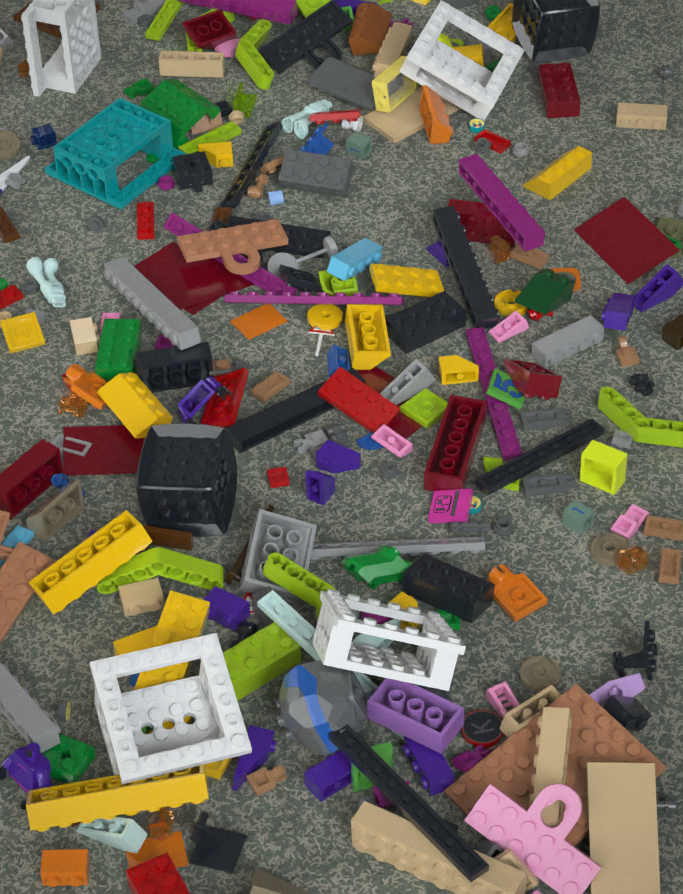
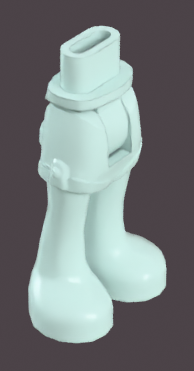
[281,99,332,139]
[26,257,66,307]

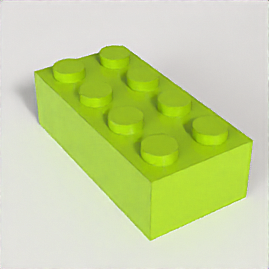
[223,622,302,701]

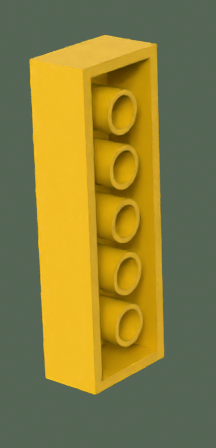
[28,510,153,615]
[133,590,210,691]

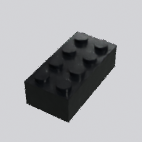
[385,291,466,354]
[135,342,214,393]
[401,554,495,624]

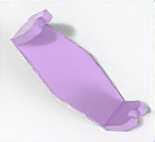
[589,673,646,707]

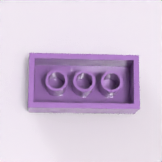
[367,678,464,754]

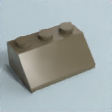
[26,479,85,542]

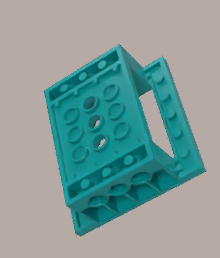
[44,98,186,210]

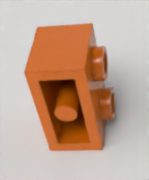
[40,849,90,887]

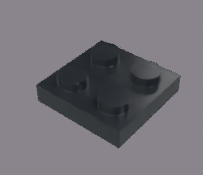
[278,264,321,292]

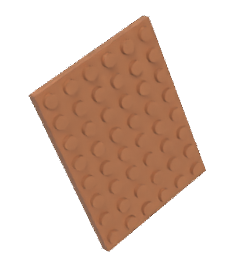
[444,683,666,877]

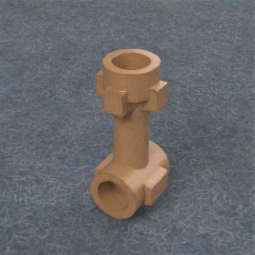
[247,173,269,199]

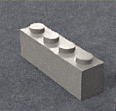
[532,315,604,368]

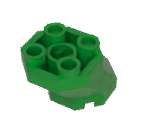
[341,545,413,590]

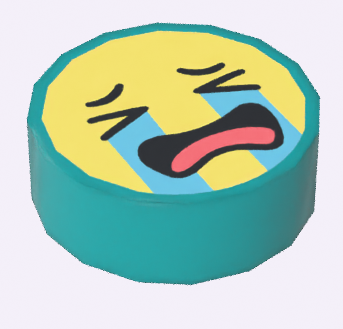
[469,118,485,133]
[469,496,482,514]

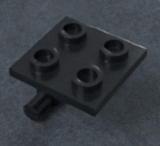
[613,621,658,681]
[190,812,247,873]

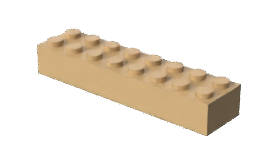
[351,801,527,894]

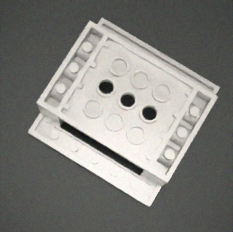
[21,0,101,97]
[399,0,524,121]
[312,589,466,691]
[90,633,252,784]

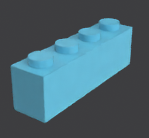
[327,238,383,281]

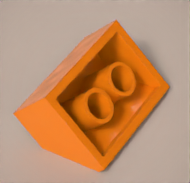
[419,85,453,144]

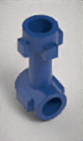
[51,473,85,497]

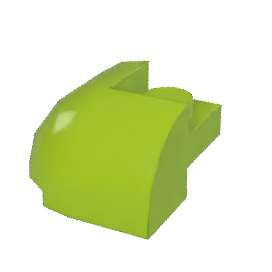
[319,270,358,296]

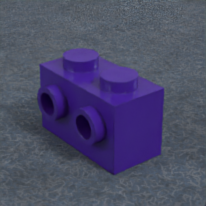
[203,586,250,631]

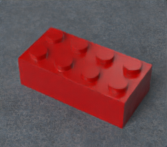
[126,852,190,894]

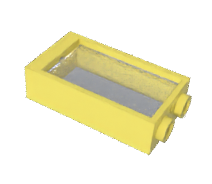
[372,56,420,113]

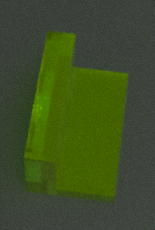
[233,82,257,118]

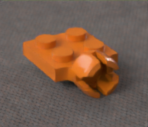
[63,364,108,410]
[488,564,548,622]

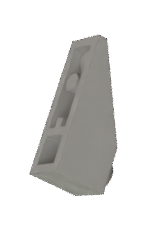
[380,359,436,405]

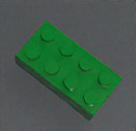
[95,318,142,382]

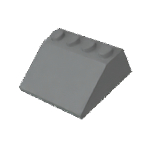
[239,509,317,598]

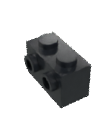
[603,695,652,731]

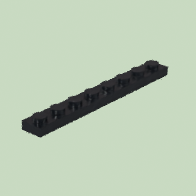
[221,121,283,209]
[475,418,605,496]

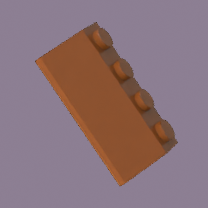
[349,3,392,56]

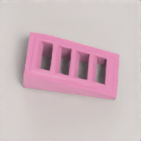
[485,681,520,719]

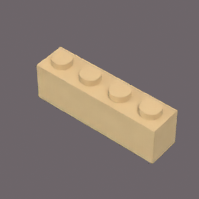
[159,51,225,78]

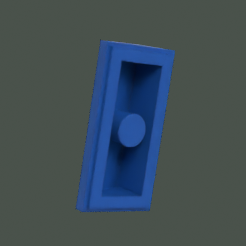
[327,344,351,377]

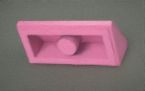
[371,424,413,458]

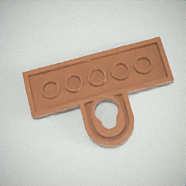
[177,219,288,275]
[0,541,54,644]

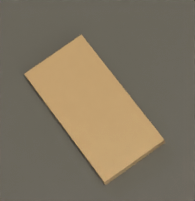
[363,86,461,143]
[586,762,660,894]

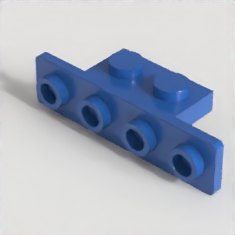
[300,123,334,155]

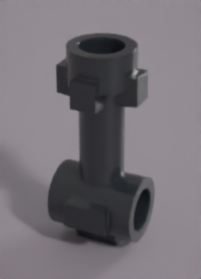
[229,622,258,649]

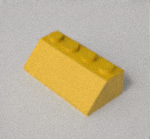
[523,146,592,200]
[345,304,391,370]
[97,372,173,438]

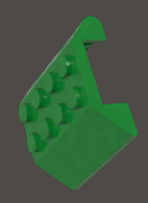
[140,79,220,149]

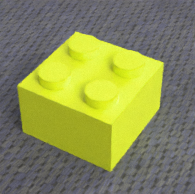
[580,440,628,495]

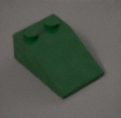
[515,268,575,315]

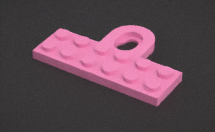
[464,783,602,894]

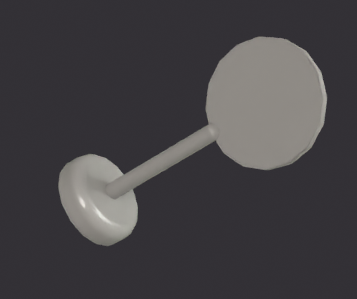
[267,236,338,281]

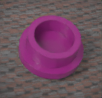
[158,175,175,190]

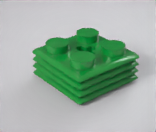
[43,733,96,784]

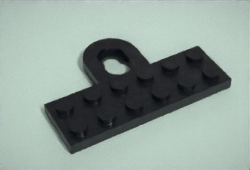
[259,0,353,74]
[226,216,331,271]

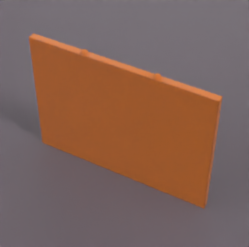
[230,304,288,340]
[126,831,189,868]

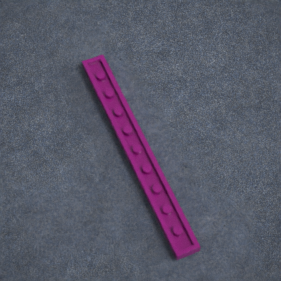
[164,213,298,305]
[224,292,405,306]
[466,327,522,461]

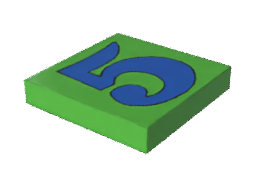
[486,368,525,409]

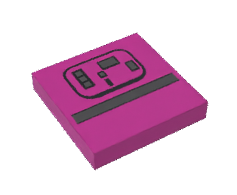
[428,488,474,524]

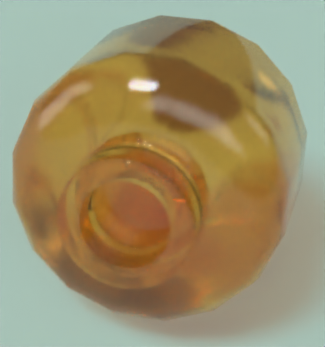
[618,546,649,574]

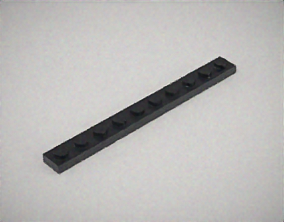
[328,724,489,882]

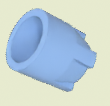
[268,190,284,206]

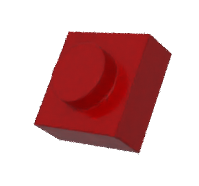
[267,467,290,488]

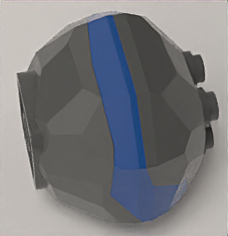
[275,660,368,755]

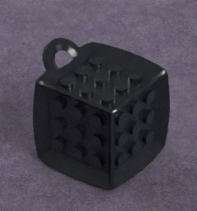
[512,0,600,62]
[136,423,238,537]

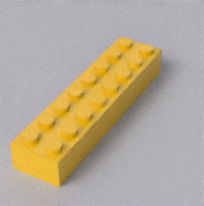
[26,764,209,832]

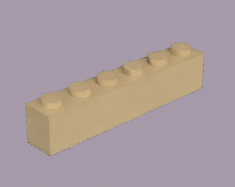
[372,22,413,81]
[529,707,572,827]

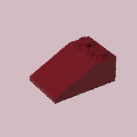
[181,9,237,49]
[504,358,562,400]

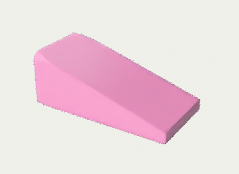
[488,311,529,343]

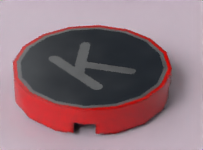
[461,710,504,748]

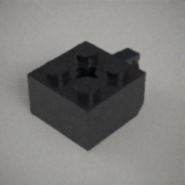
[172,151,213,193]

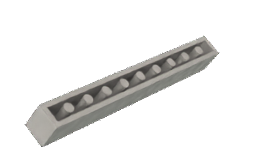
[103,257,201,350]

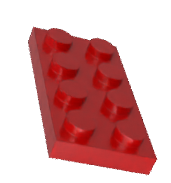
[317,367,401,434]
[201,368,249,427]

